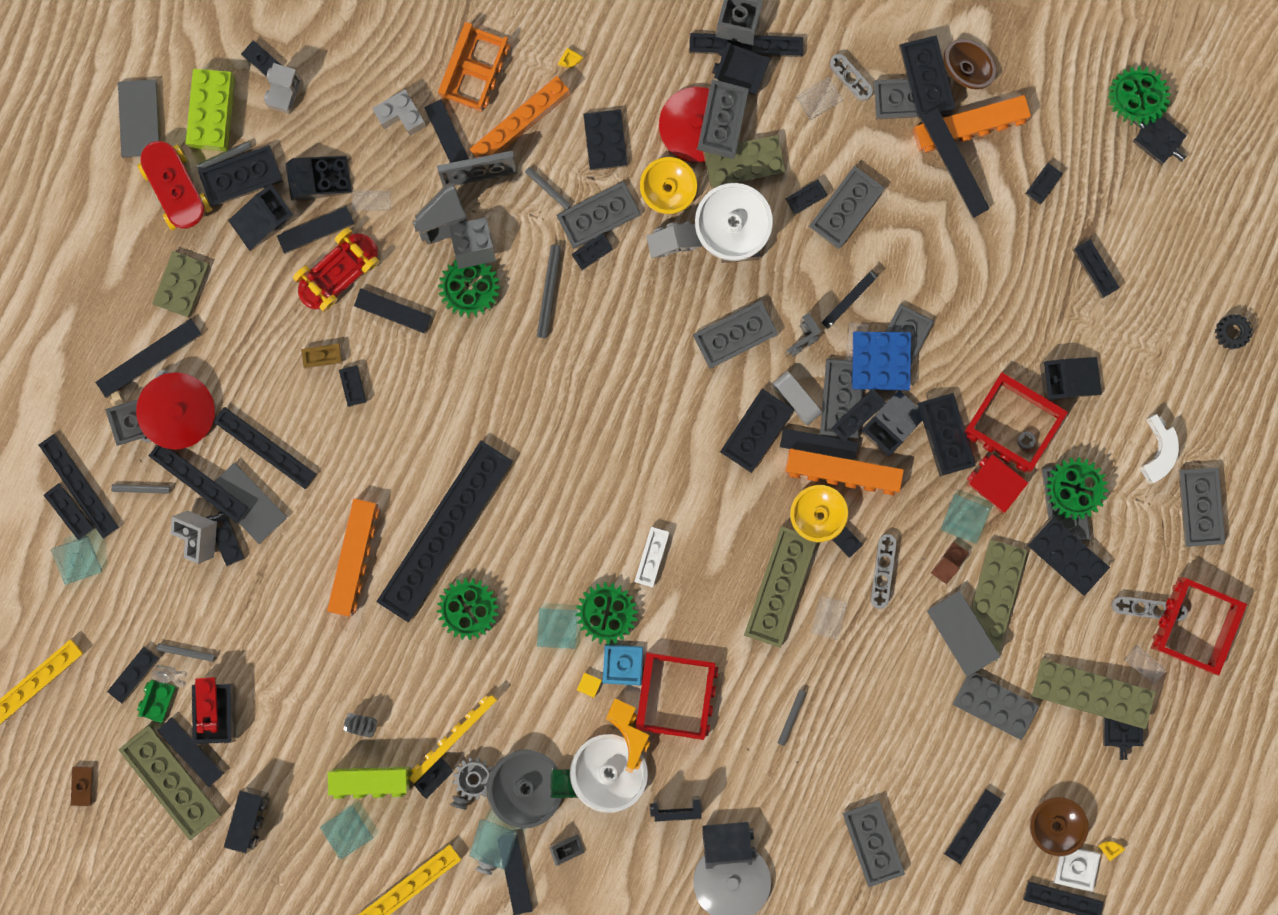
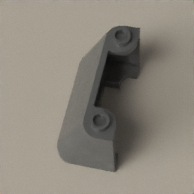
[412,182,468,245]

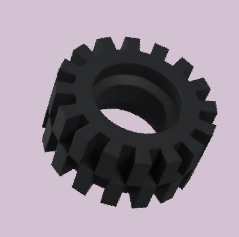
[1215,314,1253,350]

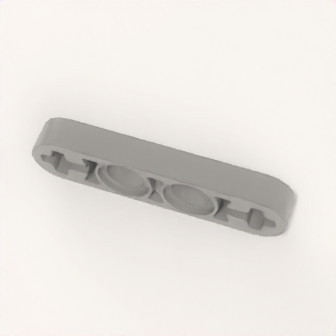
[870,534,896,609]
[1111,597,1188,621]

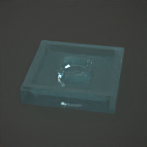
[940,494,990,544]
[51,536,102,585]
[537,608,578,649]
[319,806,373,860]
[469,819,517,869]

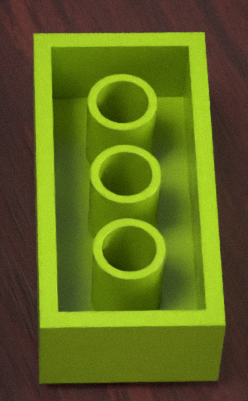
[186,69,235,151]
[328,767,411,799]

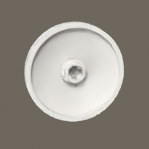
[695,183,773,261]
[570,734,648,813]

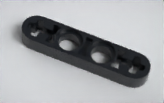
[821,270,879,329]

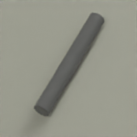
[197,141,252,170]
[525,167,571,210]
[111,484,171,494]
[157,643,215,662]
[777,690,806,746]

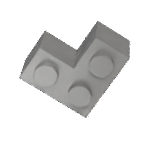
[264,63,301,114]
[372,89,426,136]
[646,222,703,258]
[170,510,217,564]

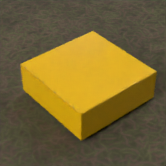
[577,672,602,698]

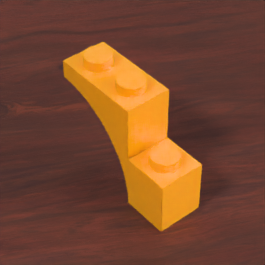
[605,699,650,773]

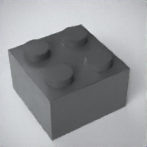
[716,0,763,45]
[449,217,496,269]

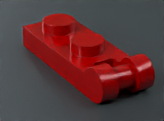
[195,677,218,733]

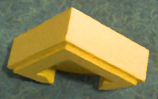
[558,48,584,68]
[1097,841,1126,861]

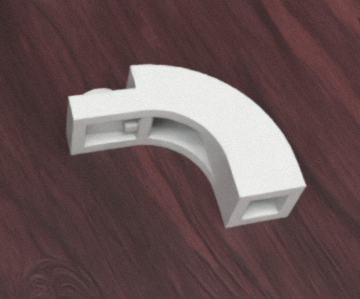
[1140,414,1179,484]

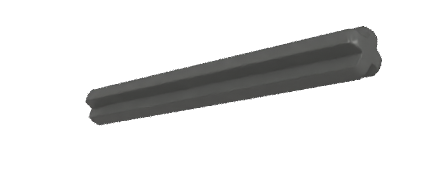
[537,245,561,339]

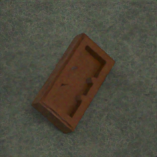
[70,766,93,806]

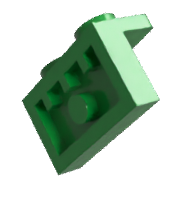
[137,679,176,723]

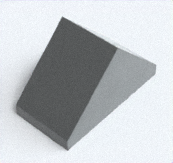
[549,834,585,866]

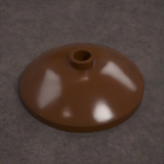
[944,39,996,90]
[1030,797,1089,856]

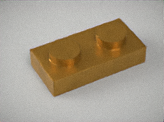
[301,344,342,369]

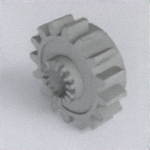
[453,757,493,800]

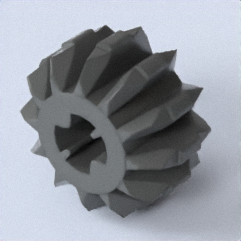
[344,713,377,737]

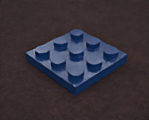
[852,332,911,391]

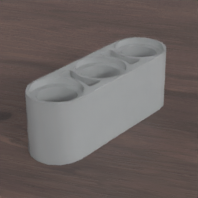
[772,371,822,426]

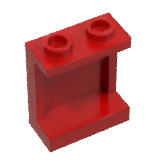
[966,454,1028,514]

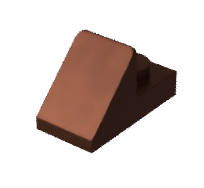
[931,542,969,584]

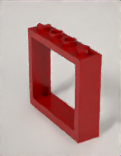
[965,372,1068,473]
[1151,577,1247,676]
[635,652,719,740]

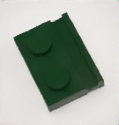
[550,769,578,798]

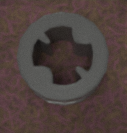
[1017,432,1036,449]
[450,795,469,810]

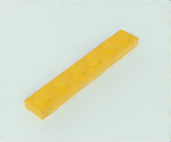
[0,639,84,725]
[409,694,498,783]
[358,844,462,915]

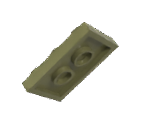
[152,251,209,318]

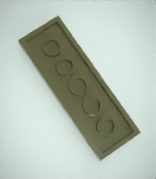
[744,526,816,648]
[971,540,1027,661]
[1031,659,1156,729]
[118,725,222,840]

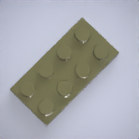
[703,135,785,188]

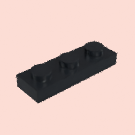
[1073,239,1120,298]
[831,389,886,443]
[43,483,95,540]
[107,646,160,704]

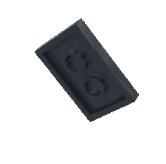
[583,109,627,171]

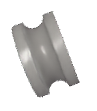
[475,860,495,875]

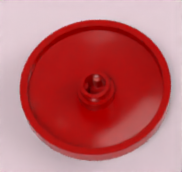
[659,87,709,163]
[136,372,215,449]

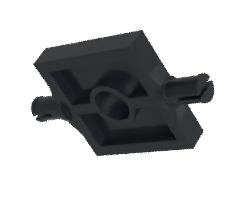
[1132,116,1187,165]
[1103,717,1143,760]

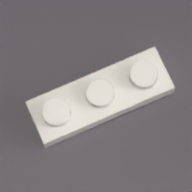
[634,527,669,587]

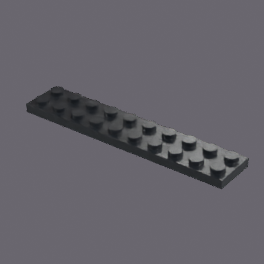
[376,440,513,623]

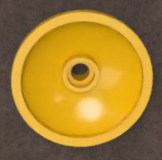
[640,157,697,214]
[790,485,848,542]

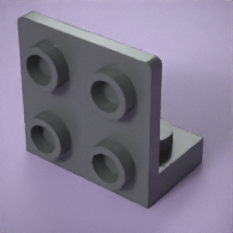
[785,313,821,357]

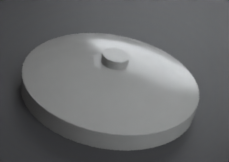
[693,851,771,915]

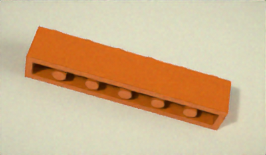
[470,76,570,158]
[913,95,1031,153]
[785,449,904,496]
[327,498,380,617]

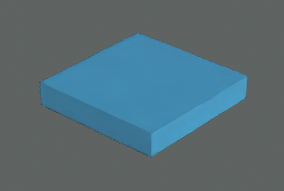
[603,645,643,685]

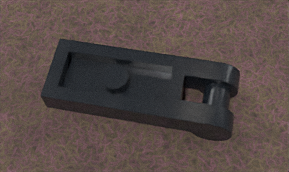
[206,511,245,566]

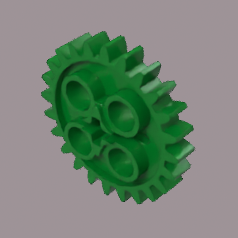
[1107,66,1171,126]
[438,260,500,319]
[1045,457,1109,520]
[436,578,499,640]
[575,582,638,645]

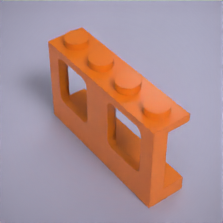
[438,22,511,112]

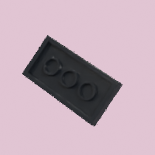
[899,35,956,119]
[198,145,283,208]
[720,389,794,473]
[917,393,976,477]
[1026,516,1110,596]

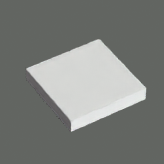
[1053,849,1100,892]

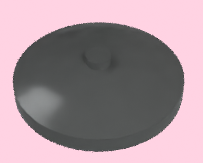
[486,749,562,828]

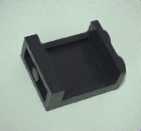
[712,42,770,95]
[650,796,702,822]
[702,822,756,869]

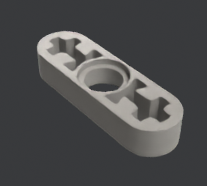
[830,54,872,101]

